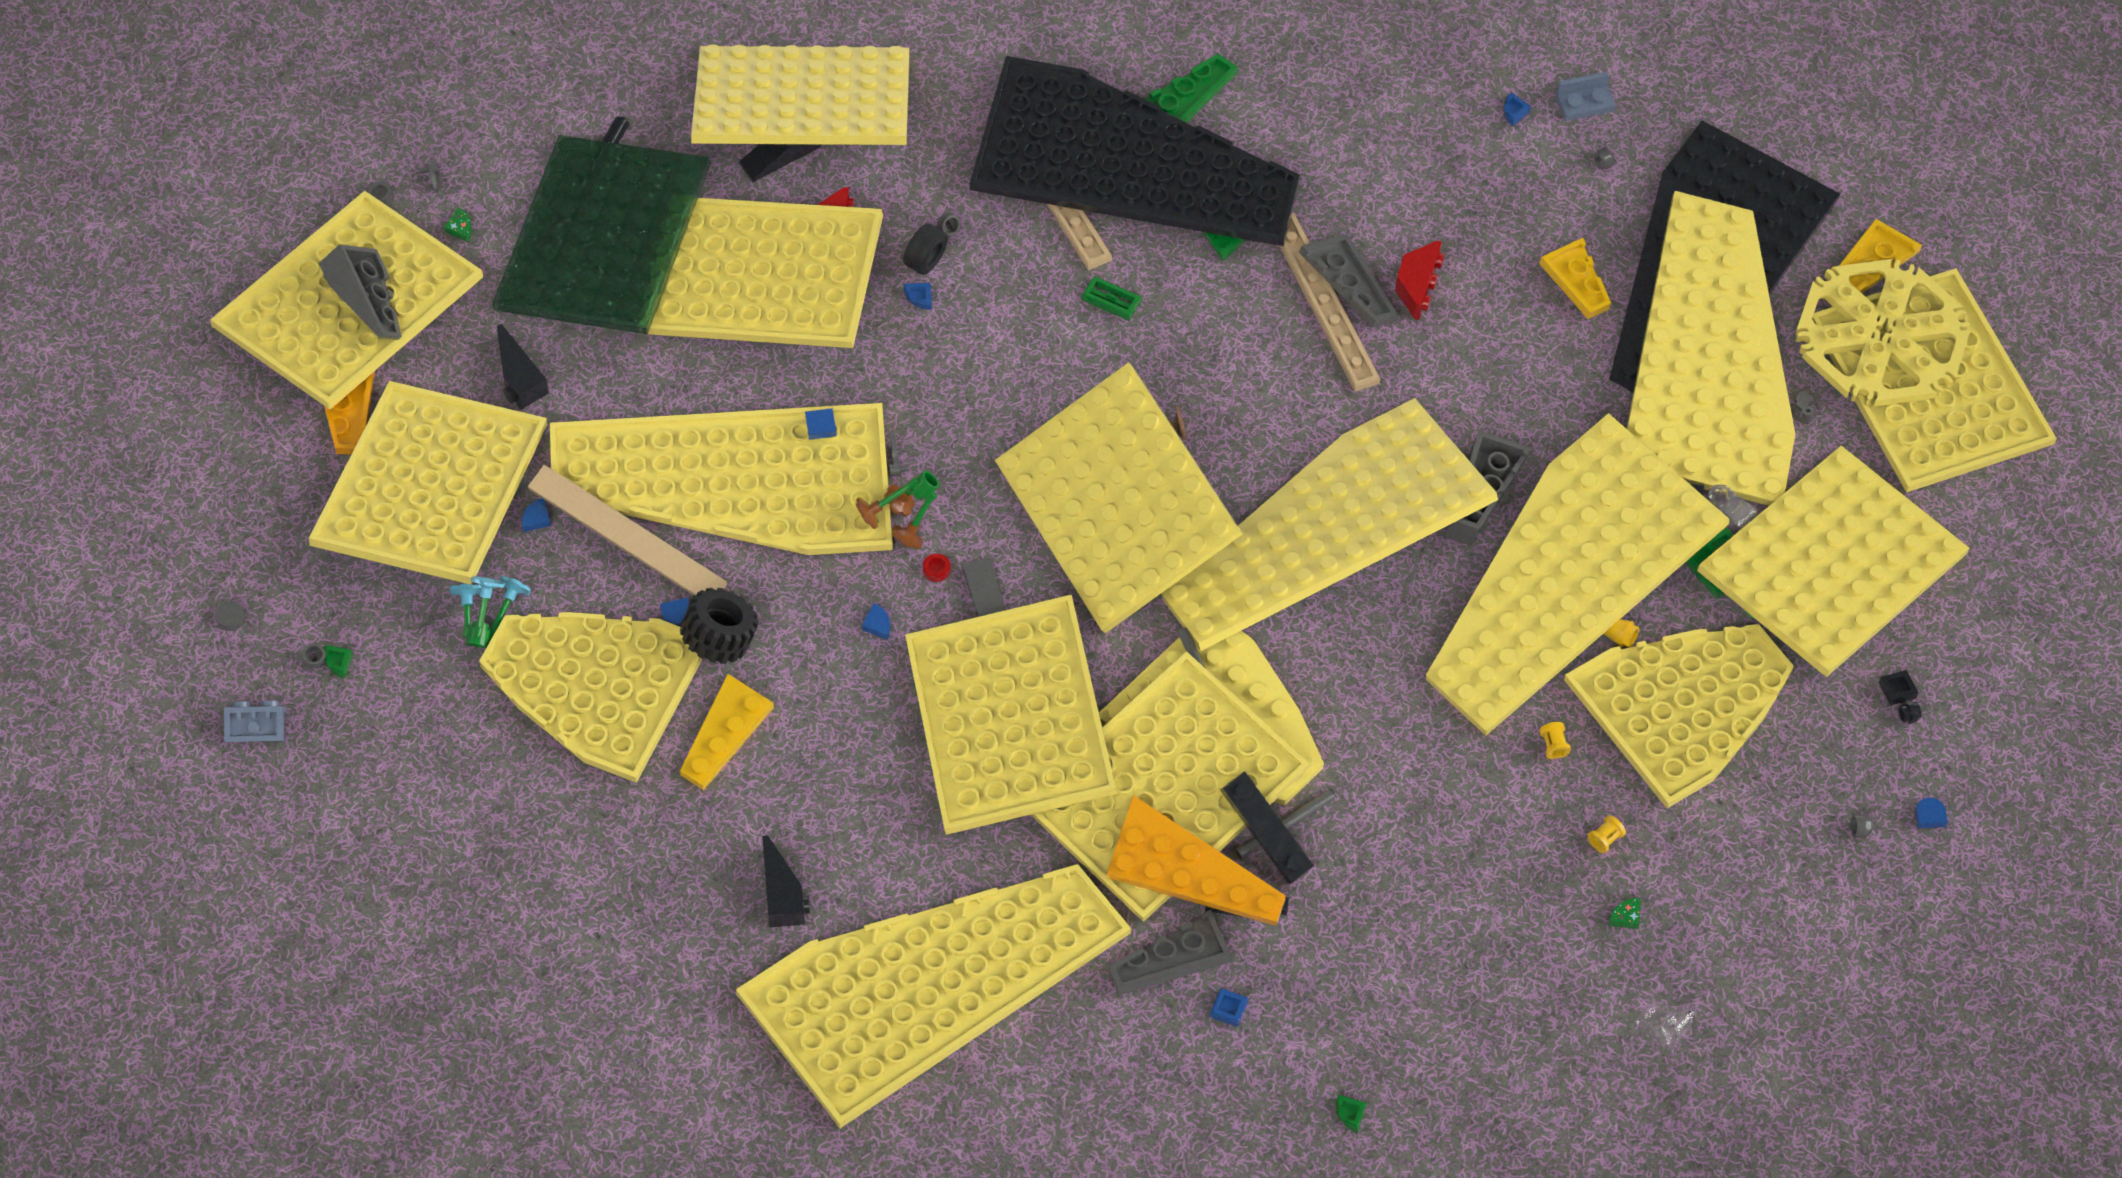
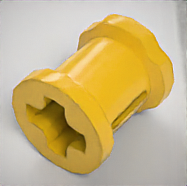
[1539,722,1571,759]
[1587,815,1626,854]

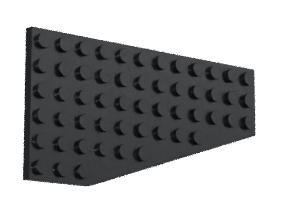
[969,56,1300,246]
[1609,120,1840,392]

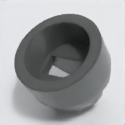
[1594,146,1617,169]
[937,213,961,236]
[302,643,325,668]
[1850,814,1874,838]

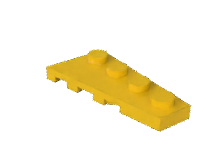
[1827,219,1922,293]
[680,674,774,790]

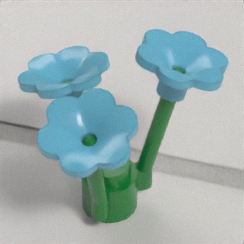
[450,576,531,648]

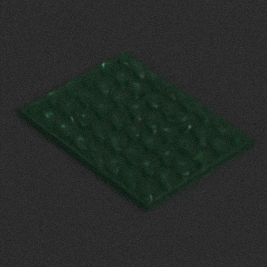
[492,135,711,335]

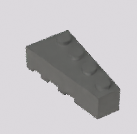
[1445,430,1532,546]

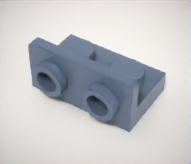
[1555,72,1616,121]
[224,701,286,743]

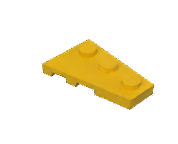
[1539,238,1611,319]

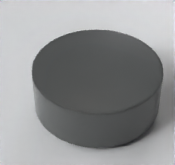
[366,181,394,206]
[215,602,245,631]

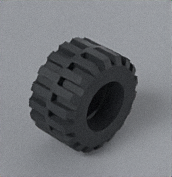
[680,588,758,664]

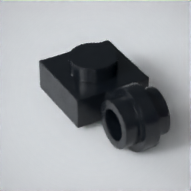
[1879,670,1922,724]

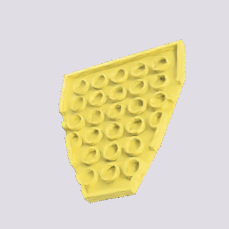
[479,612,703,783]
[1564,624,1794,808]
[1099,630,1324,805]

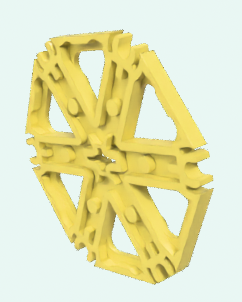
[1795,259,1971,407]

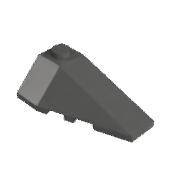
[319,244,401,340]

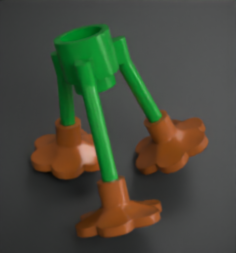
[856,471,939,549]

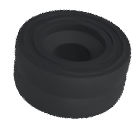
[903,223,948,275]

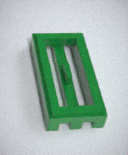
[1081,276,1142,321]

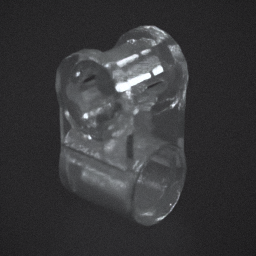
[1707,484,1758,535]

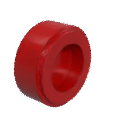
[923,553,951,582]

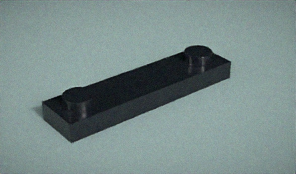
[1219,771,1314,884]

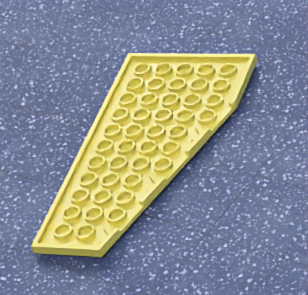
[1626,191,1795,506]
[1161,398,1498,651]
[550,403,893,555]
[1426,413,1729,736]
[736,864,1131,1128]

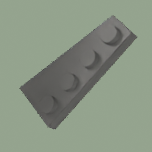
[1299,234,1398,327]
[1109,909,1231,995]

